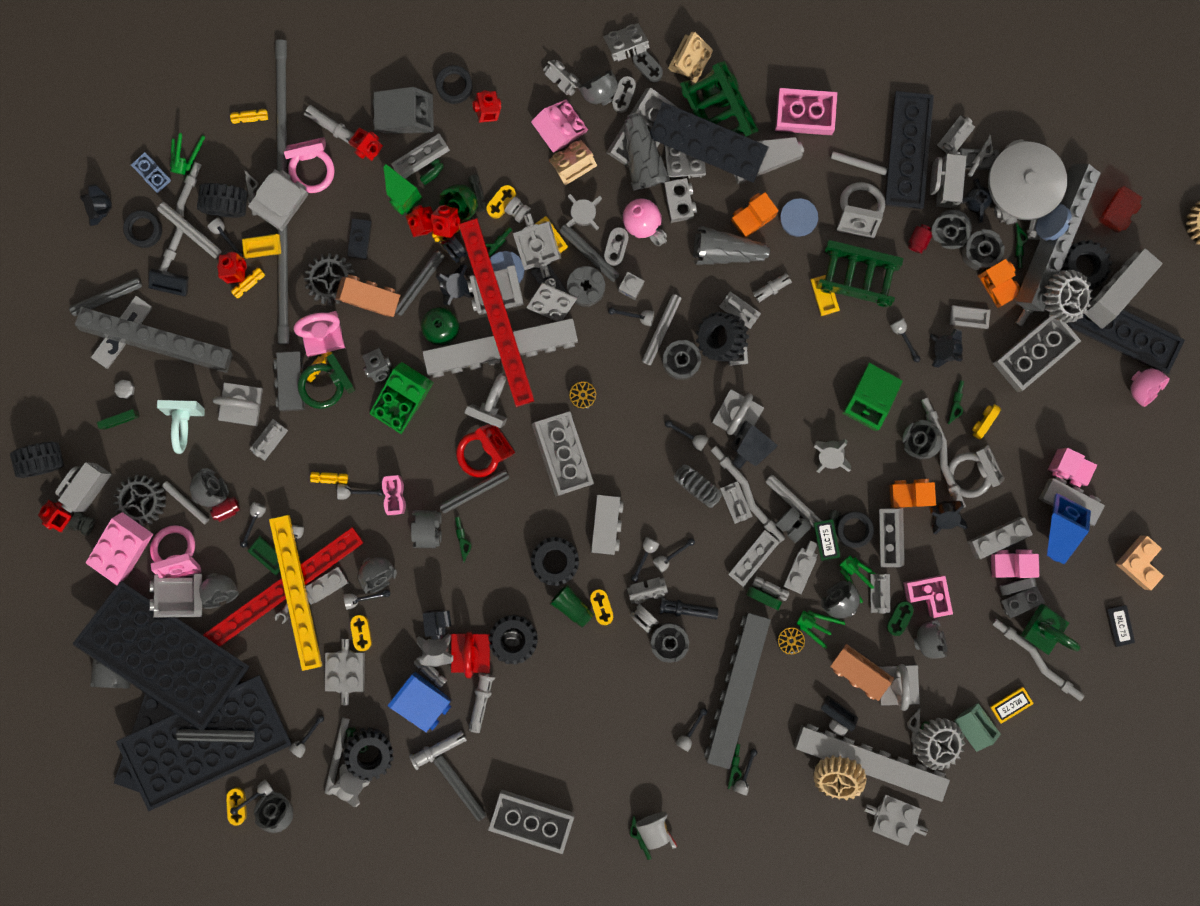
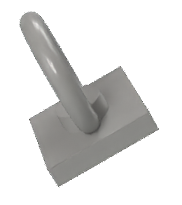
[837,182,885,239]
[465,373,507,428]
[213,383,263,426]
[712,389,764,436]
[948,445,1005,498]
[878,664,919,711]

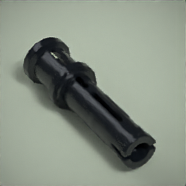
[659,597,719,620]

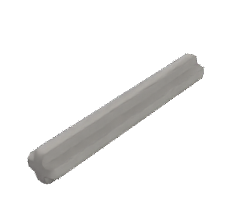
[157,202,221,258]
[642,294,681,365]
[765,475,822,527]

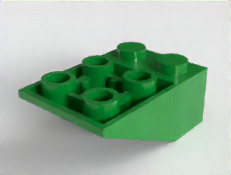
[369,362,434,434]
[842,363,903,431]

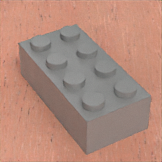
[1085,249,1163,329]
[993,316,1081,392]
[488,790,575,854]

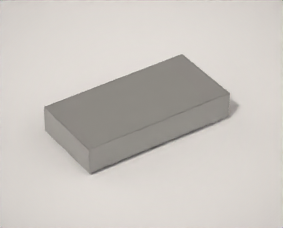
[949,305,991,329]

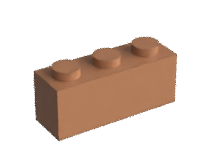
[335,275,400,317]
[830,644,894,701]

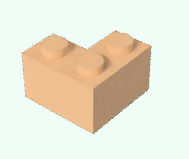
[1116,535,1164,590]

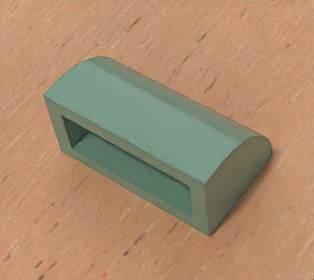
[954,703,1001,752]

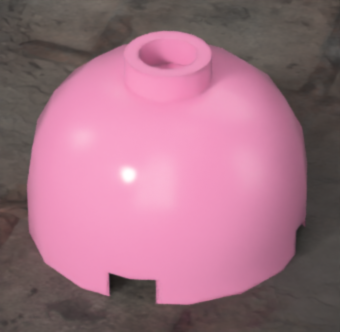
[623,198,662,238]
[1131,368,1170,407]

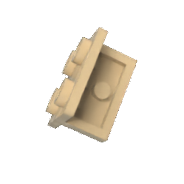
[668,32,713,83]
[549,140,597,185]

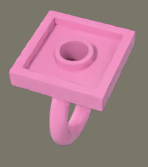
[284,137,335,193]
[294,311,345,358]
[150,525,201,578]

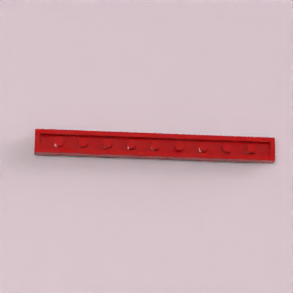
[459,219,535,407]
[203,527,364,647]

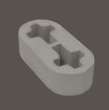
[612,76,636,113]

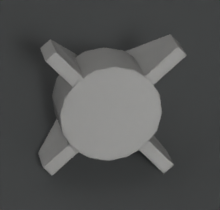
[566,194,602,231]
[814,439,851,473]
[417,633,453,667]
[327,764,370,807]

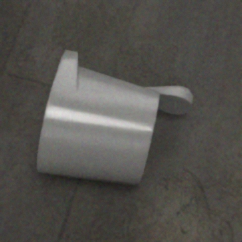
[635,812,677,850]

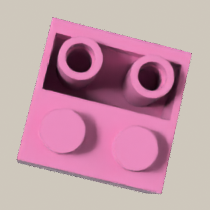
[531,100,588,153]

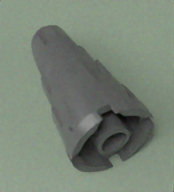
[624,113,670,191]
[693,226,770,265]

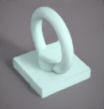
[157,400,205,454]

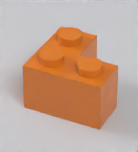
[731,192,779,238]
[978,259,1020,308]
[890,479,936,508]

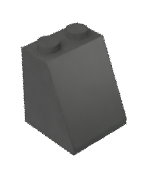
[373,87,434,134]

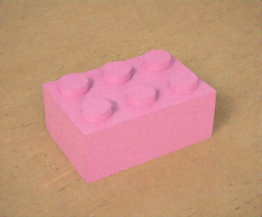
[775,88,837,135]
[86,512,153,585]

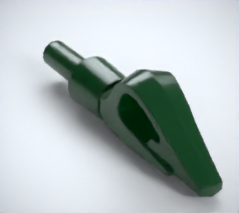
[1015,223,1028,269]
[485,227,512,258]
[947,380,965,425]
[455,517,472,563]
[727,744,742,789]
[629,815,652,860]

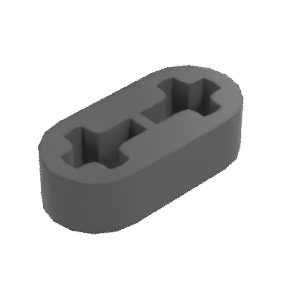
[633,51,663,83]
[999,577,1037,595]

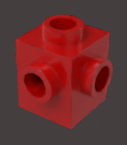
[472,91,501,123]
[348,127,383,161]
[406,205,433,237]
[431,205,460,238]
[217,252,247,284]
[38,500,72,532]

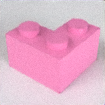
[1048,448,1097,488]
[991,549,1039,578]
[903,575,953,618]

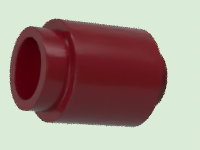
[908,224,933,254]
[210,497,240,522]

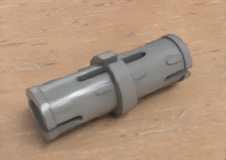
[753,272,792,303]

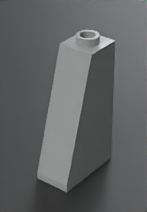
[734,137,804,184]

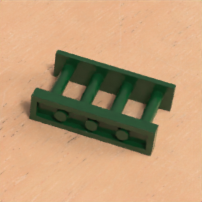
[680,61,758,137]
[816,240,904,307]

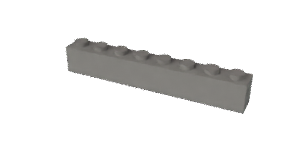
[423,318,578,378]
[794,724,950,802]

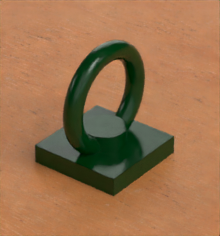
[298,353,355,409]
[1020,603,1081,655]

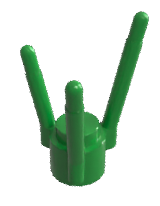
[170,133,205,175]
[839,555,877,603]
[796,610,845,649]

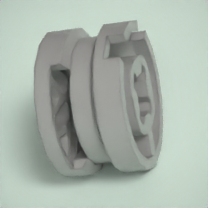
[629,604,659,633]

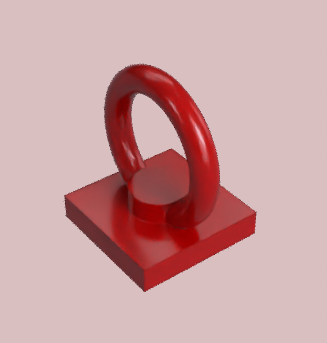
[456,424,515,477]
[451,632,490,678]

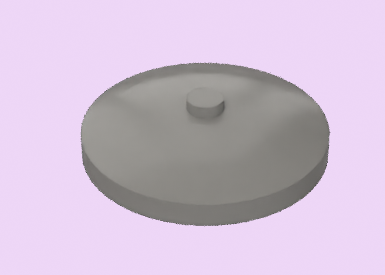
[988,142,1067,220]

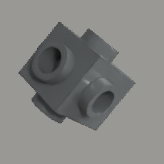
[362,348,392,383]

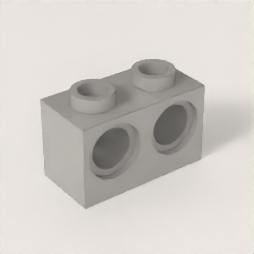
[664,178,697,223]

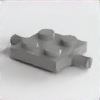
[513,213,561,278]
[325,639,365,705]
[864,794,928,846]

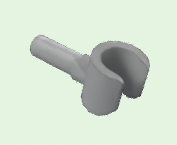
[275,603,289,624]

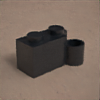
[423,609,451,640]

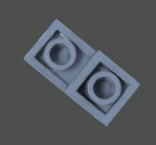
[131,152,172,193]

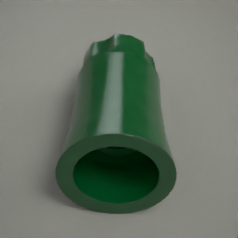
[549,584,594,628]

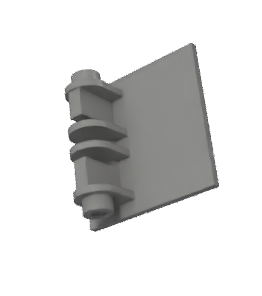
[603,23,649,62]
[665,145,706,180]
[526,278,577,322]

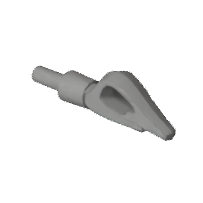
[968,135,993,177]
[245,171,259,215]
[907,708,921,755]

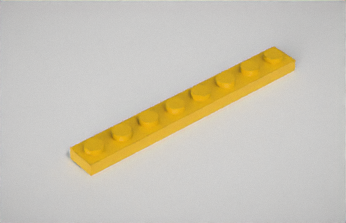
[269,515,322,671]

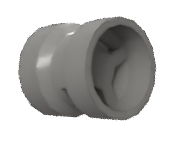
[504,196,531,223]

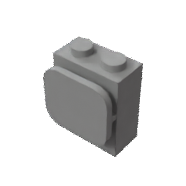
[930,152,966,209]
[248,169,308,232]
[55,462,112,513]

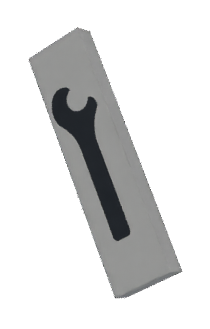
[91,296,153,369]

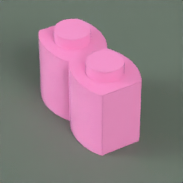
[382,475,406,515]

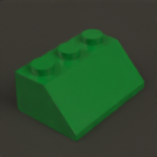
[384,164,423,215]

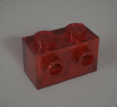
[1098,186,1143,233]

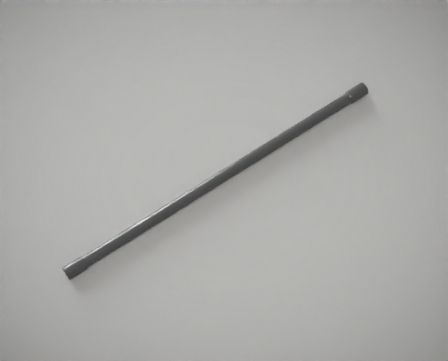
[275,40,289,344]

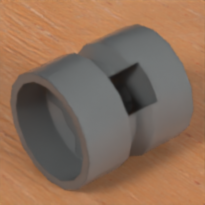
[775,507,812,543]

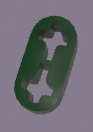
[746,586,782,610]
[886,601,914,636]

